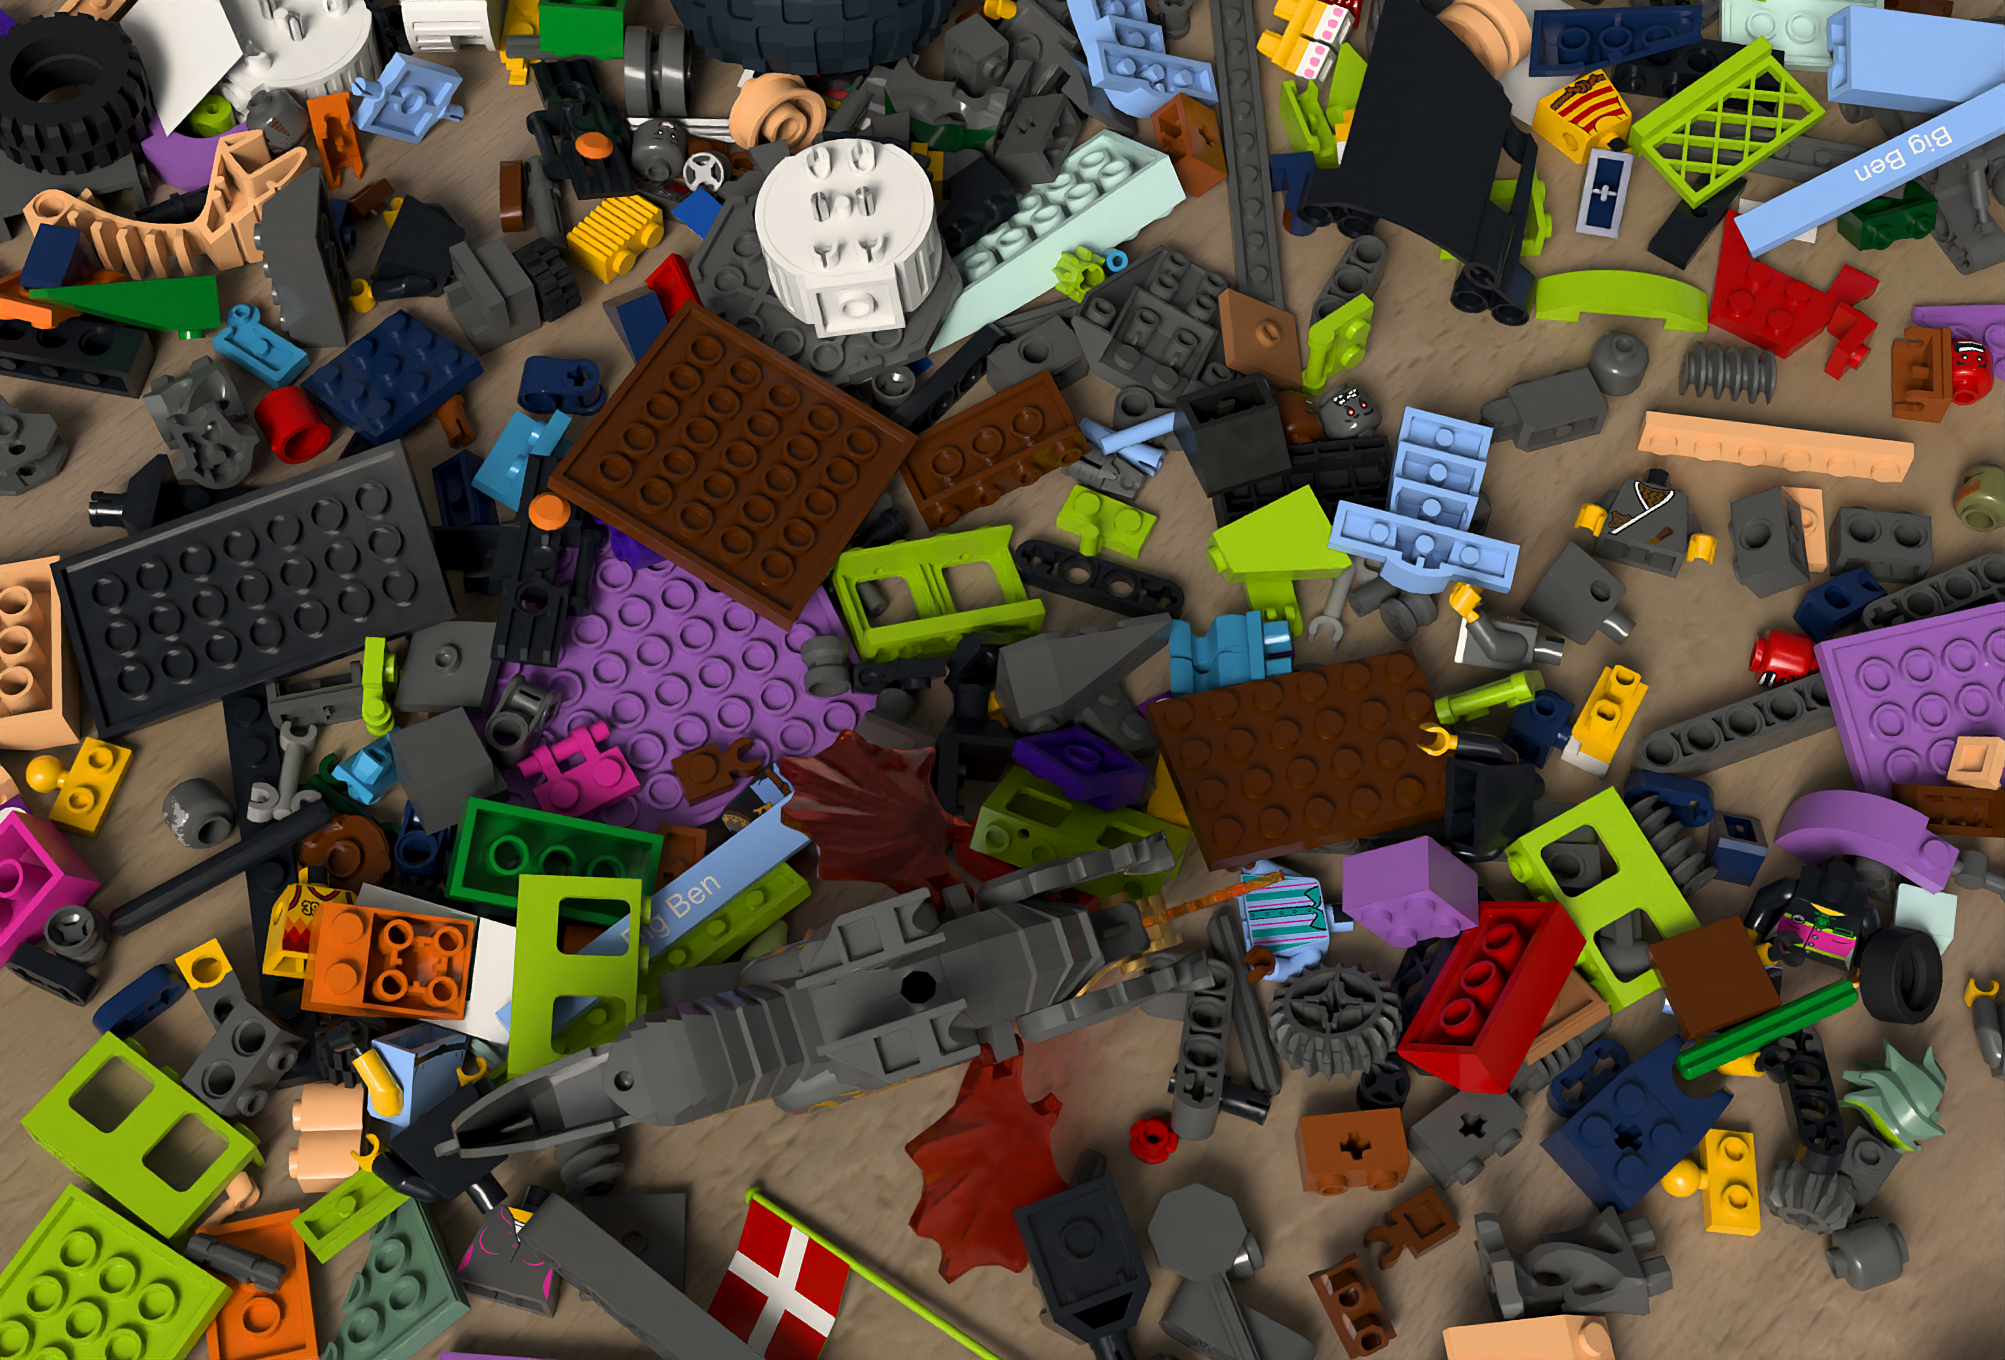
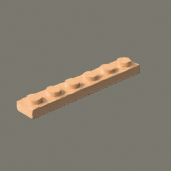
[1637,411,1914,483]

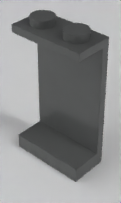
[0,142,152,243]

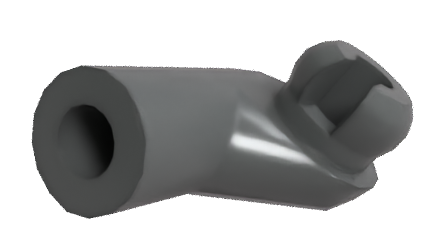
[822,570,888,618]

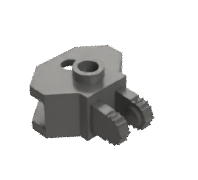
[0,395,69,496]

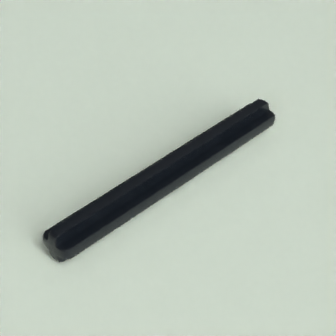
[108,800,333,937]

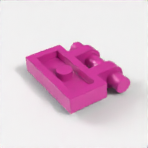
[516,720,641,820]

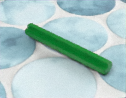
[1675,978,1859,1080]

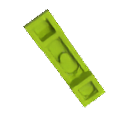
[1535,270,1708,333]

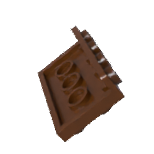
[899,369,1091,532]

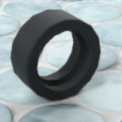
[1859,928,1943,1025]

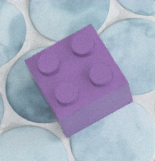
[1342,835,1479,948]

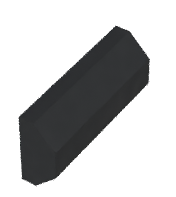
[1212,435,1393,529]

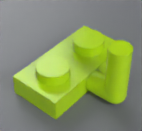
[1056,484,1157,560]

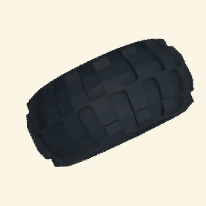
[670,0,957,75]

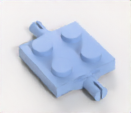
[352,52,464,145]

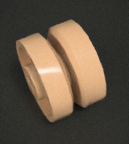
[1435,0,1532,81]

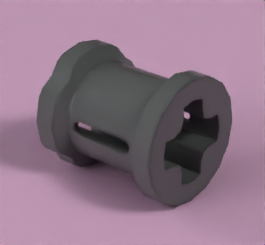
[1156,0,1193,40]

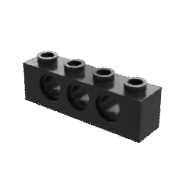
[1610,38,1785,114]
[0,318,156,399]

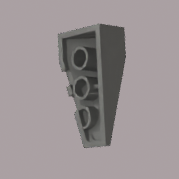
[994,612,1172,739]

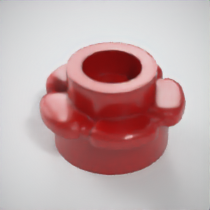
[1128,1116,1178,1165]

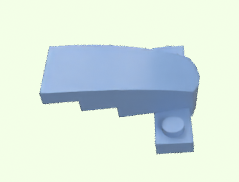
[1067,0,1219,119]
[1327,406,1520,594]

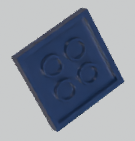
[299,309,484,446]

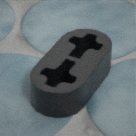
[5,942,100,1007]

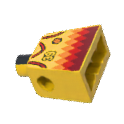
[263,866,358,979]

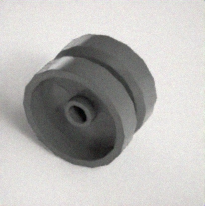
[624,24,693,117]

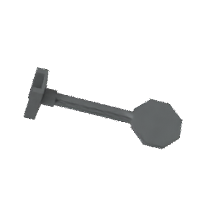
[1146,1183,1260,1360]

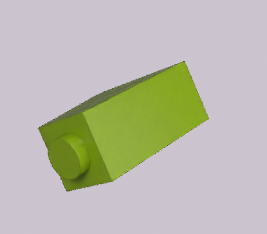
[1205,484,1352,583]

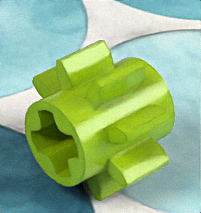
[1052,245,1108,303]

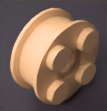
[729,73,827,155]

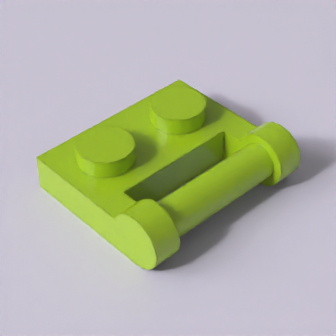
[1300,293,1374,396]
[1434,670,1546,725]

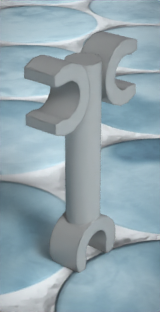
[1307,553,1380,651]
[247,721,321,823]

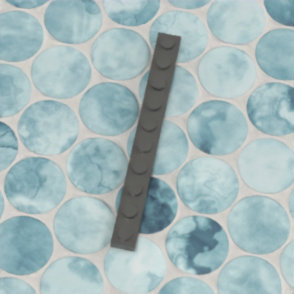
[1209,0,1284,311]

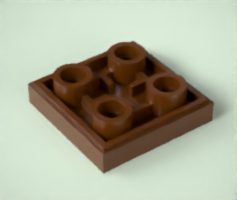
[1645,915,1782,1041]

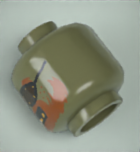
[1954,464,2005,532]

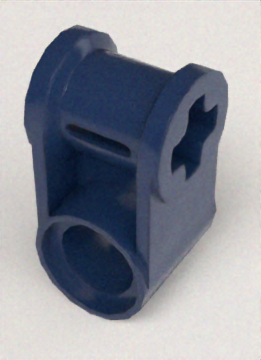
[517,355,606,416]
[394,799,458,887]

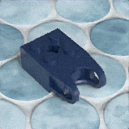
[1540,1033,1734,1216]

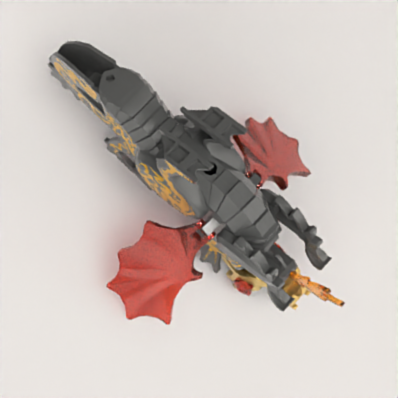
[434,729,1285,1284]

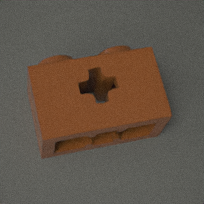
[1151,92,1228,198]
[1294,1107,1410,1196]

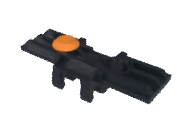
[525,59,637,200]
[488,454,604,668]

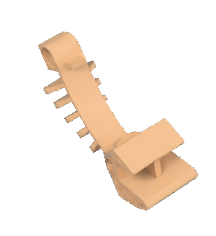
[23,129,311,280]

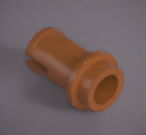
[431,393,476,449]

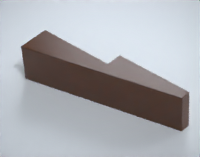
[1891,784,2005,838]

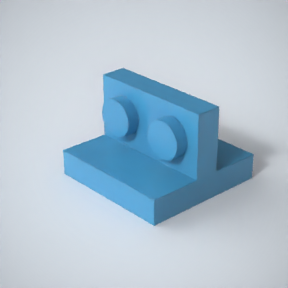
[471,409,574,512]

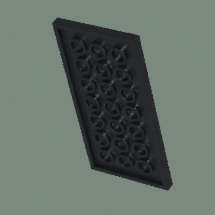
[49,439,459,742]

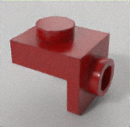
[1824,302,1878,381]

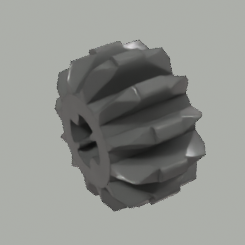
[1764,1159,1857,1235]

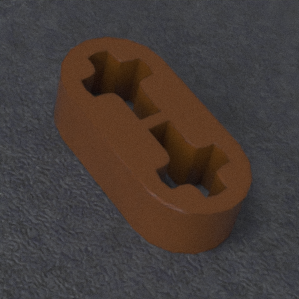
[500,160,526,233]

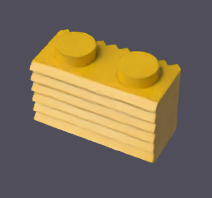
[566,194,664,284]

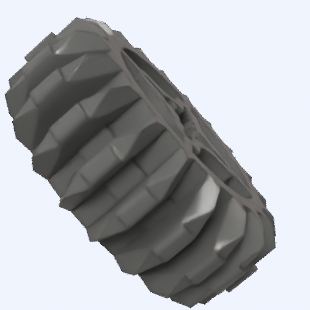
[1267,961,1403,1082]

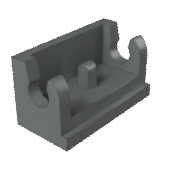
[266,660,364,735]

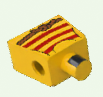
[1531,68,1633,165]

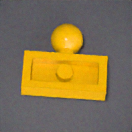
[26,736,134,840]
[1660,1129,1761,1236]

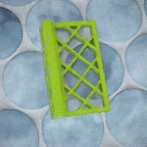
[1627,36,1826,210]

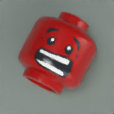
[1951,338,1994,405]
[1749,628,1820,688]

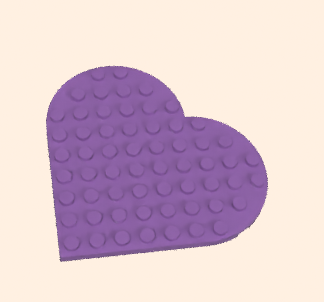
[441,511,877,834]

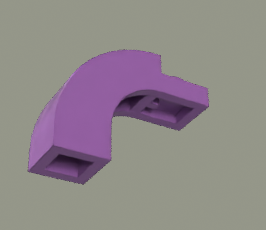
[139,108,277,192]
[1773,790,1960,895]

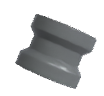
[683,150,732,194]
[1379,589,1438,641]

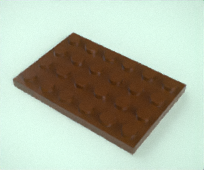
[1145,648,1455,872]

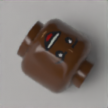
[1272,390,1323,446]

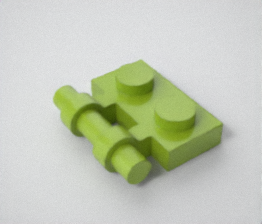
[362,637,400,739]

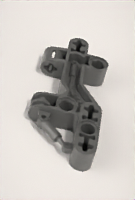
[1829,52,2005,275]

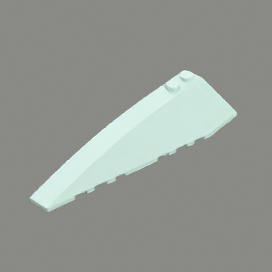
[842,129,1186,389]

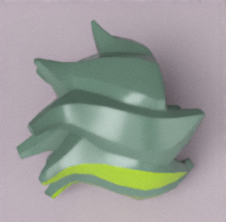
[1838,1038,1947,1153]

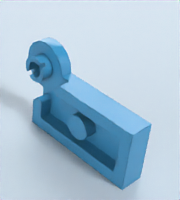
[211,303,310,389]

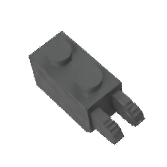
[1477,367,1609,453]

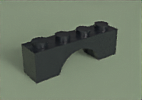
[937,156,1020,258]

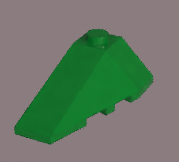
[29,275,221,340]

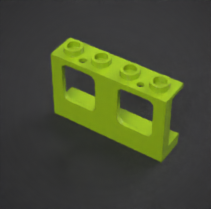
[832,524,1046,664]
[970,766,1193,902]
[1504,786,1702,1016]
[507,874,651,1082]
[20,1030,266,1255]

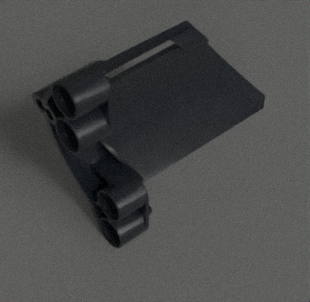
[1296,0,1538,326]

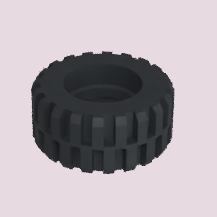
[0,12,154,176]

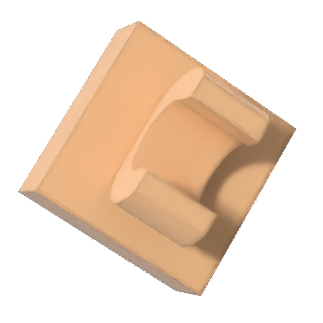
[1946,736,2005,790]

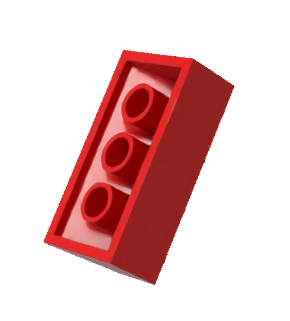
[1396,901,1587,1095]

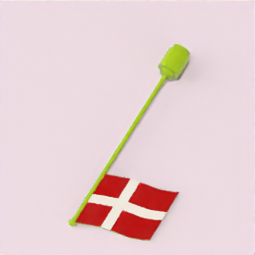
[707,1186,1003,1360]

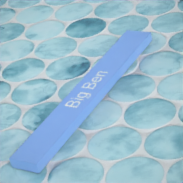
[1734,82,2005,258]
[495,779,841,1037]

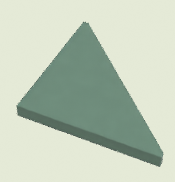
[322,1197,471,1360]

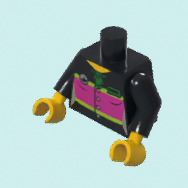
[1743,861,1884,988]

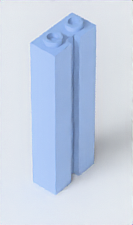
[1827,5,2005,115]

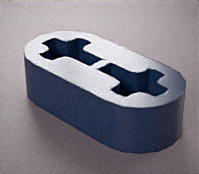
[1624,771,1714,828]
[92,964,186,1041]
[1546,1039,1630,1118]

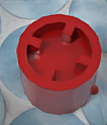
[254,386,332,465]

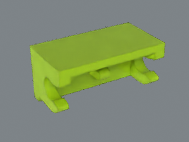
[1278,79,1339,169]

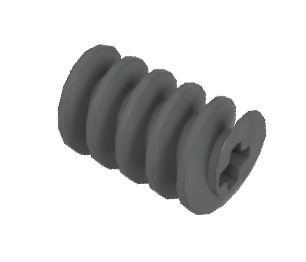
[1679,341,1777,405]
[1628,795,1718,898]
[554,1130,627,1202]

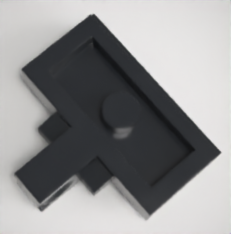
[944,631,1032,694]
[850,658,946,696]

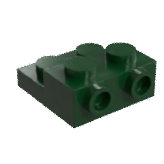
[1837,179,1938,251]

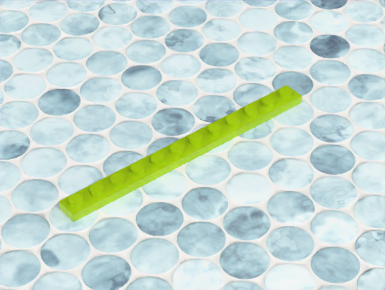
[290,862,812,1264]

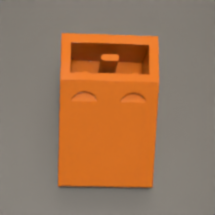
[301,901,474,1021]

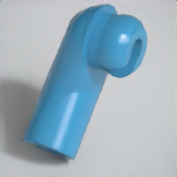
[1101,248,1130,278]

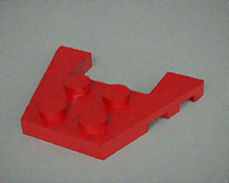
[1708,209,1880,360]

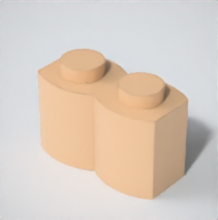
[289,1083,371,1193]

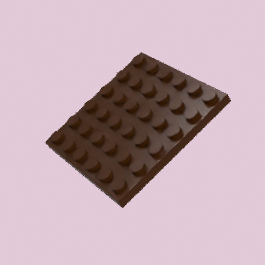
[546,298,919,632]

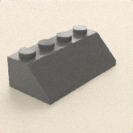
[254,167,351,349]

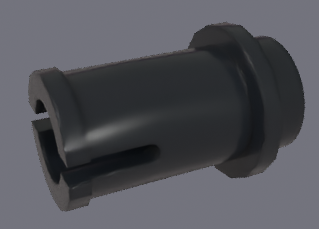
[850,510,910,549]

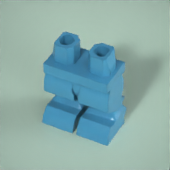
[1169,610,1295,698]

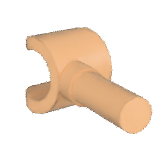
[196,1171,260,1230]

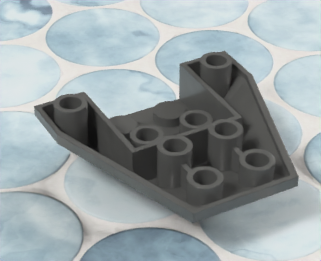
[1071,244,1241,409]

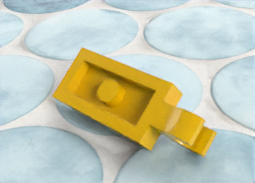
[499,0,543,86]

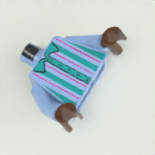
[1225,859,1353,984]

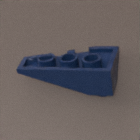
[1529,5,1703,77]

